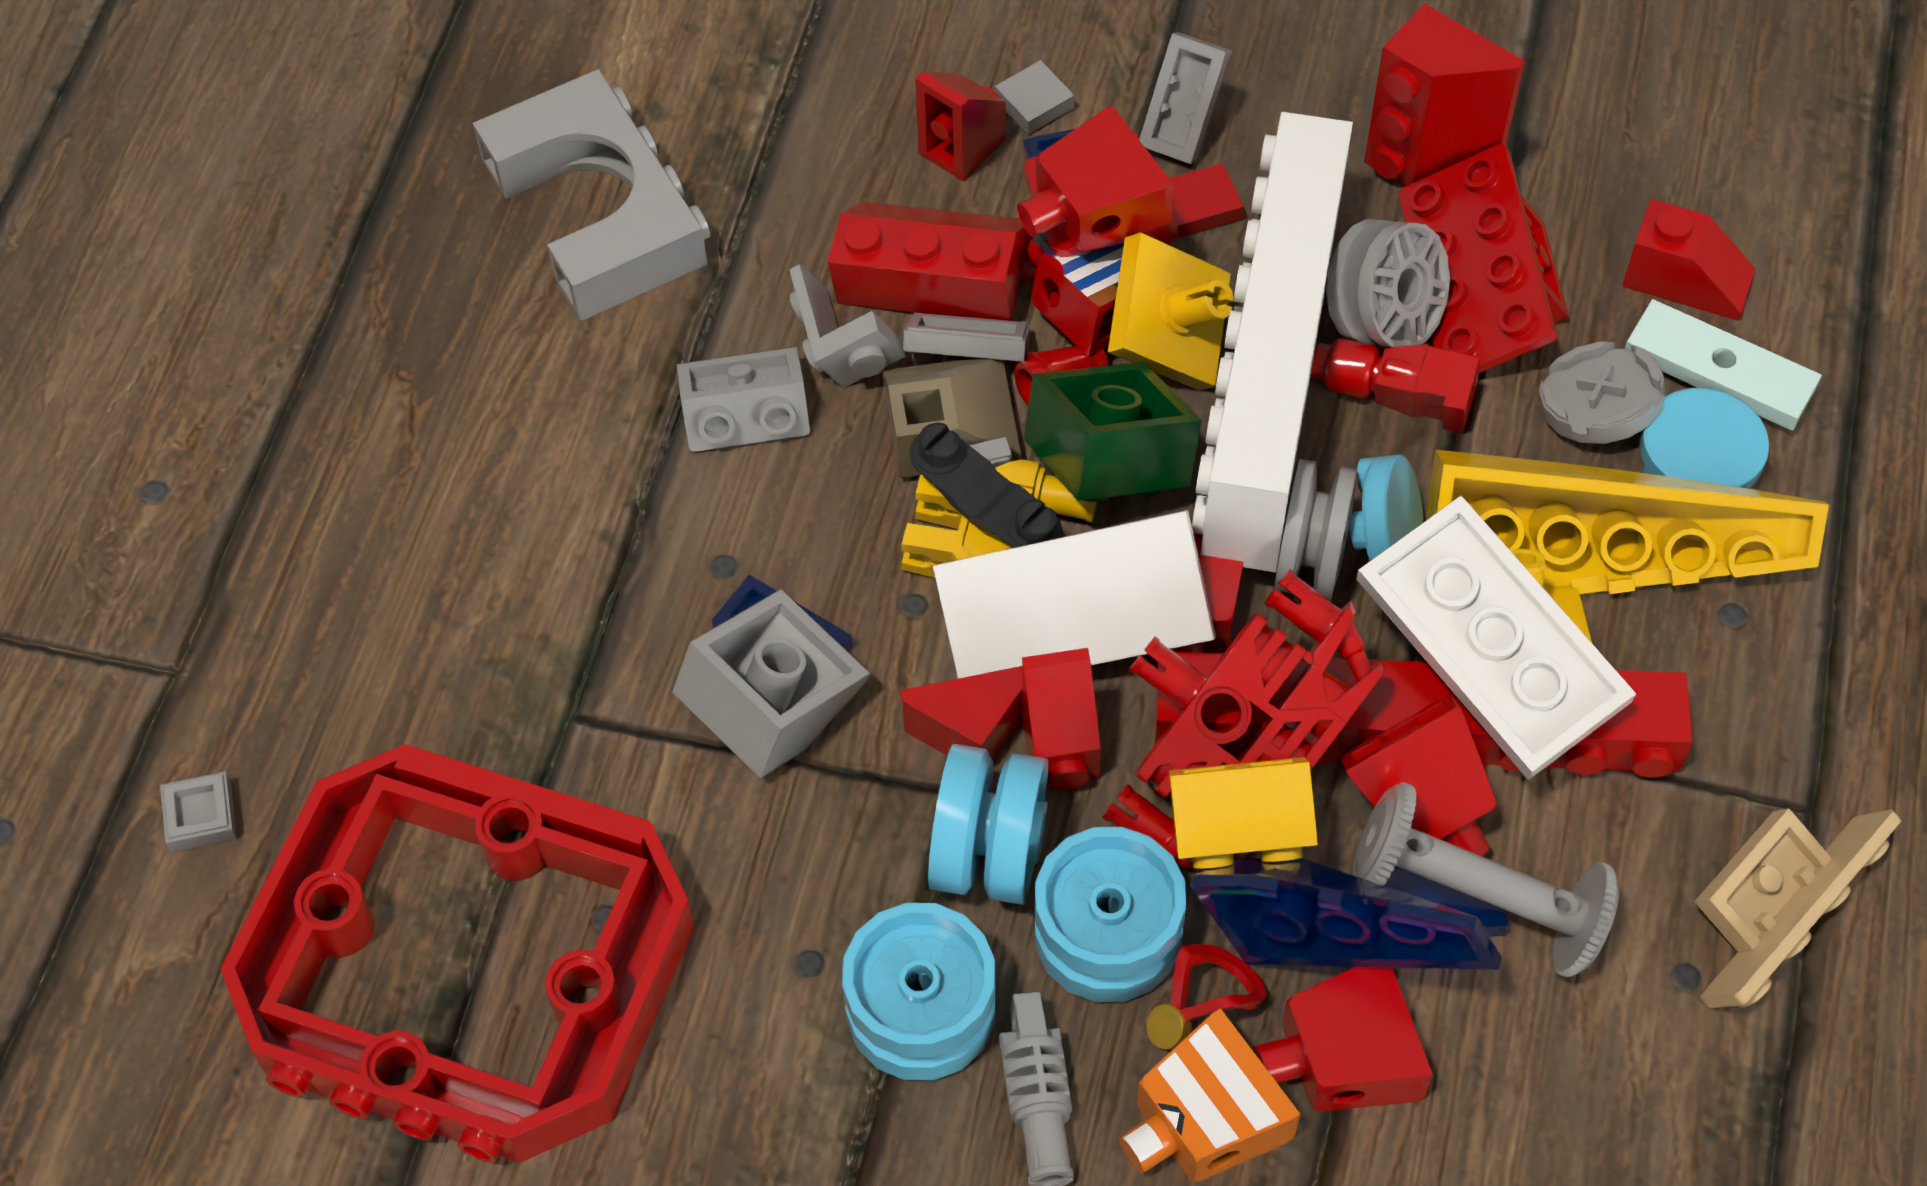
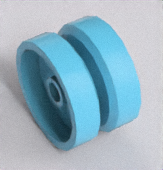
[928,744,1048,905]
[1035,827,1186,1002]
[842,903,996,1081]

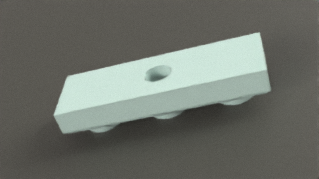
[1625,299,1822,431]

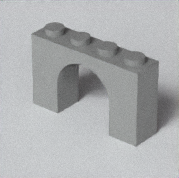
[472,69,710,322]

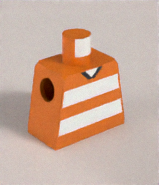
[1119,1008,1300,1182]

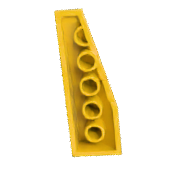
[1426,450,1829,595]

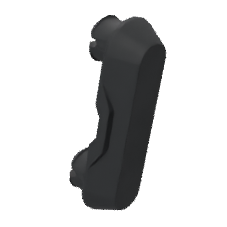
[909,422,1063,548]

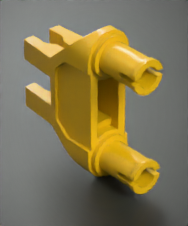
[901,460,1097,578]

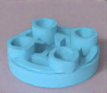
[1640,388,1769,489]
[1350,454,1423,562]

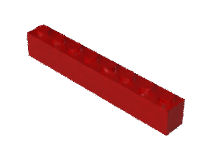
[1154,652,1692,778]

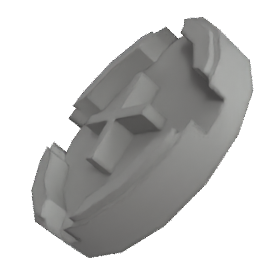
[1539,342,1666,444]

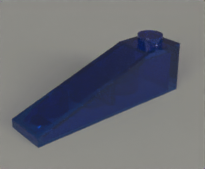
[1190,858,1502,970]

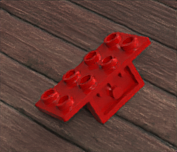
[1398,143,1569,373]

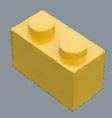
[1169,757,1318,869]

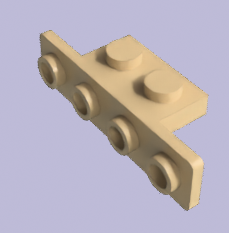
[1694,808,1901,1008]

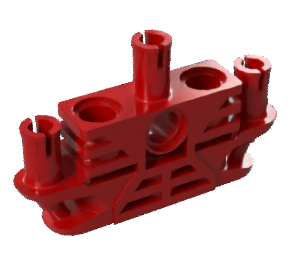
[1102,569,1385,882]

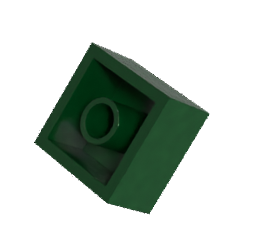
[1024,362,1202,502]

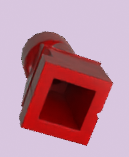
[1311,338,1479,434]

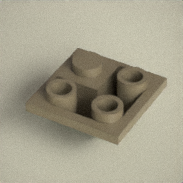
[882,358,1021,478]

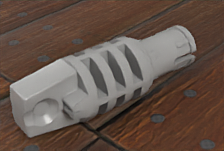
[999,992,1074,1186]

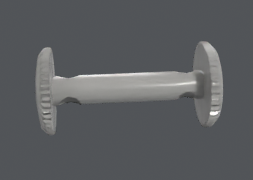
[1353,782,1619,977]

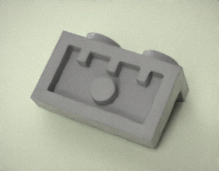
[677,347,810,452]

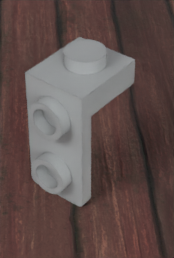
[789,264,906,388]

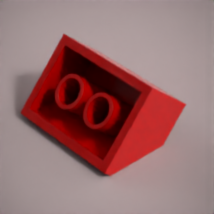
[1364,3,1525,187]
[827,201,1031,321]

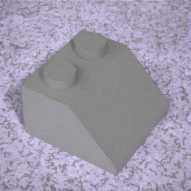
[672,590,870,778]

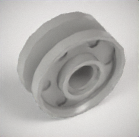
[1326,219,1450,348]
[1274,459,1357,601]

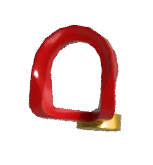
[1146,944,1267,1050]

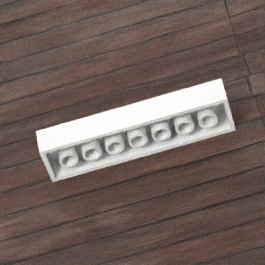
[1192,112,1353,573]

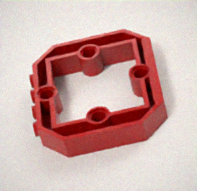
[220,744,695,1163]

